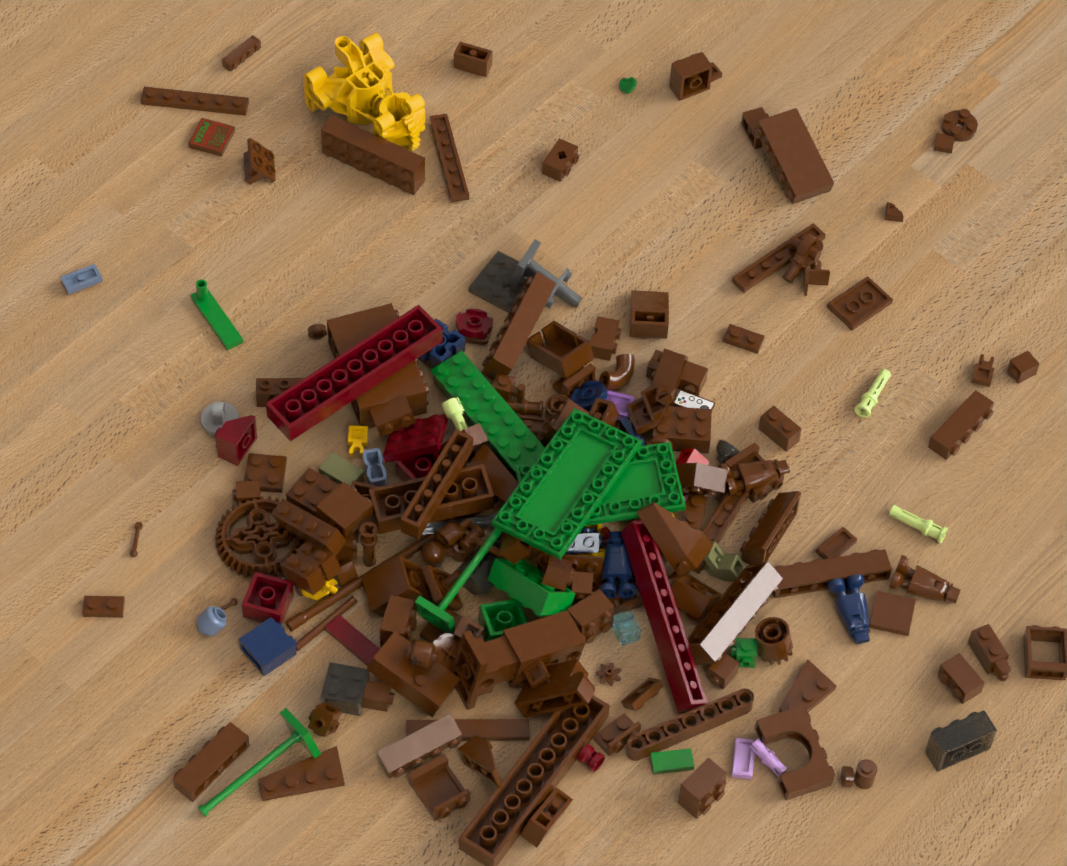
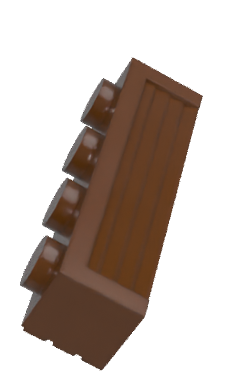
[222,35,261,72]

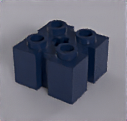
[418,318,465,368]

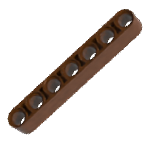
[626,688,754,761]

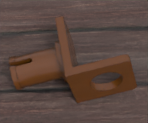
[803,260,830,296]

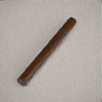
[296,596,357,651]

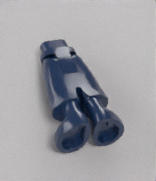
[598,531,636,599]
[827,574,870,644]

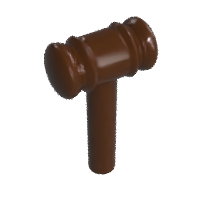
[459,526,503,558]

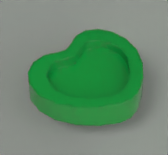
[619,77,637,94]

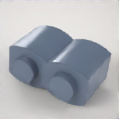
[363,448,388,487]

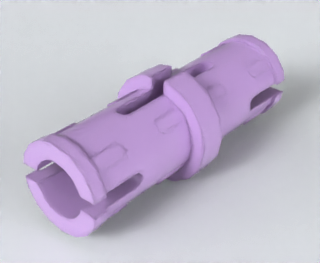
[749,738,787,777]

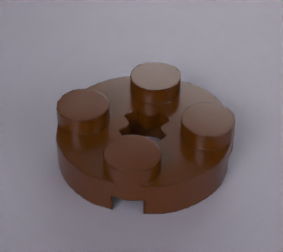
[942,109,978,142]

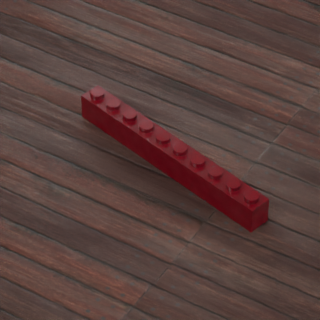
[621,520,708,714]

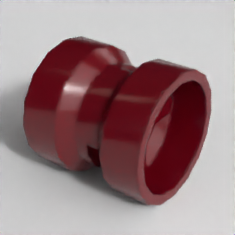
[577,744,605,773]

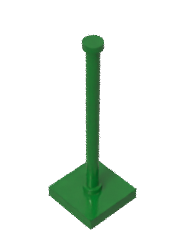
[415,528,502,633]
[198,708,321,817]

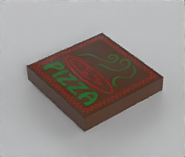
[188,118,235,157]

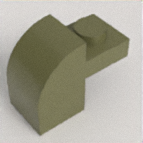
[704,541,746,581]

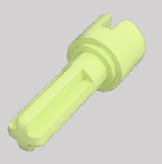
[441,397,468,431]

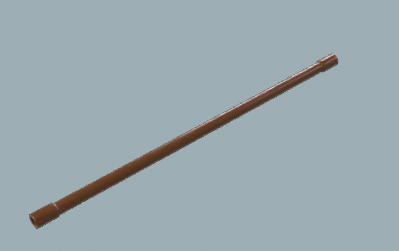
[285,498,499,632]

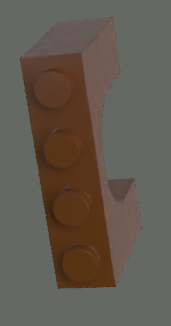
[754,705,835,801]

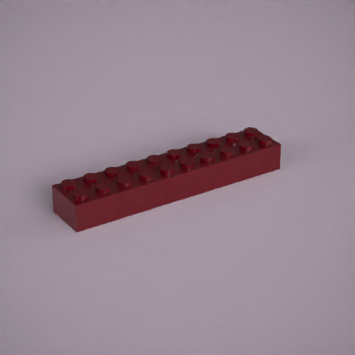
[266,305,443,442]

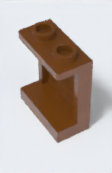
[725,442,785,503]
[409,754,470,821]

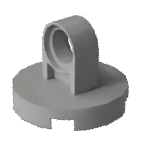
[201,401,239,437]

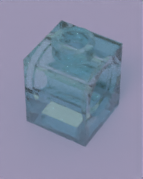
[612,610,641,646]

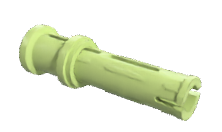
[854,369,891,418]
[889,505,948,544]

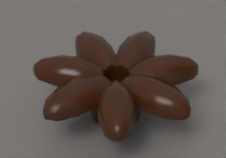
[596,663,621,686]

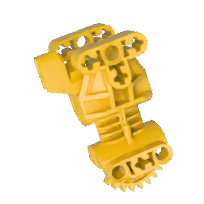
[303,32,425,151]

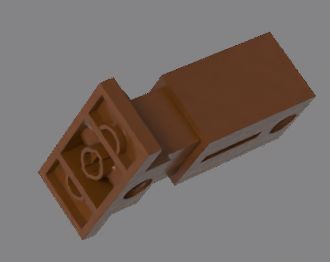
[452,610,586,710]

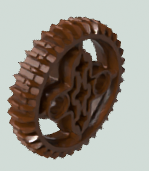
[215,496,306,579]

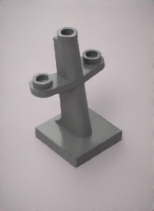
[509,239,582,309]

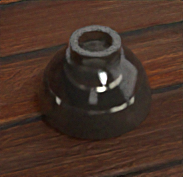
[716,439,740,463]

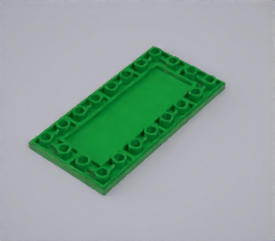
[491,408,642,560]
[515,442,686,526]

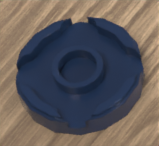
[570,380,608,411]

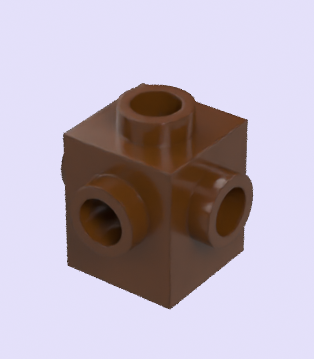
[308,702,342,737]

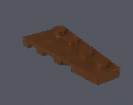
[259,746,345,801]

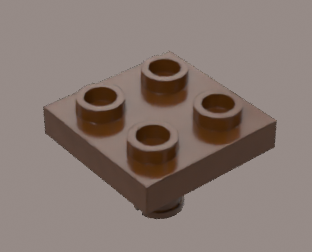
[422,565,464,611]

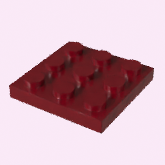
[383,414,448,463]

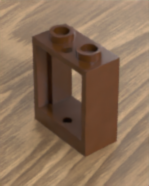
[1023,625,1067,680]

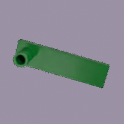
[190,279,243,351]

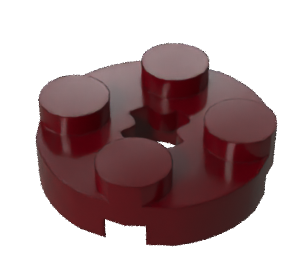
[455,308,493,340]

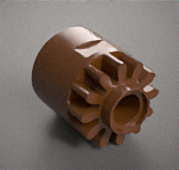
[755,617,793,665]

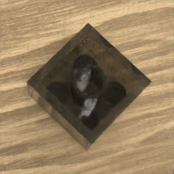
[320,662,370,716]

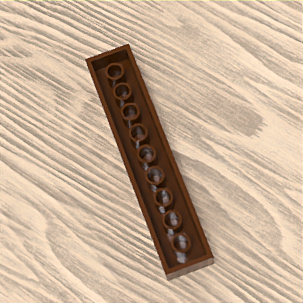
[459,695,610,866]

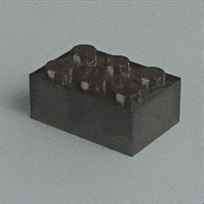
[925,710,997,772]

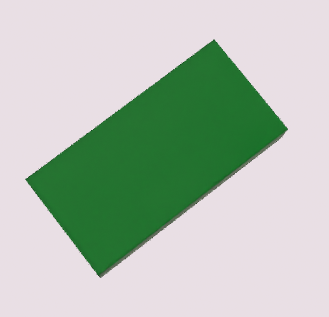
[650,748,695,774]

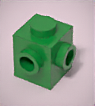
[731,638,757,668]

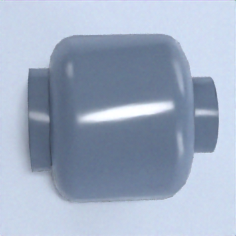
[196,606,227,636]

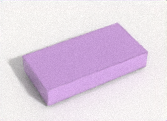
[731,738,756,780]

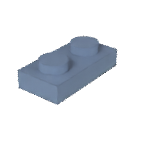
[60,264,103,295]

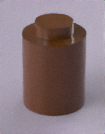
[854,759,877,789]

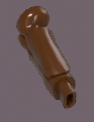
[719,459,790,496]
[889,555,961,604]

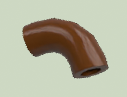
[599,354,635,390]

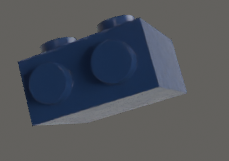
[239,617,297,676]

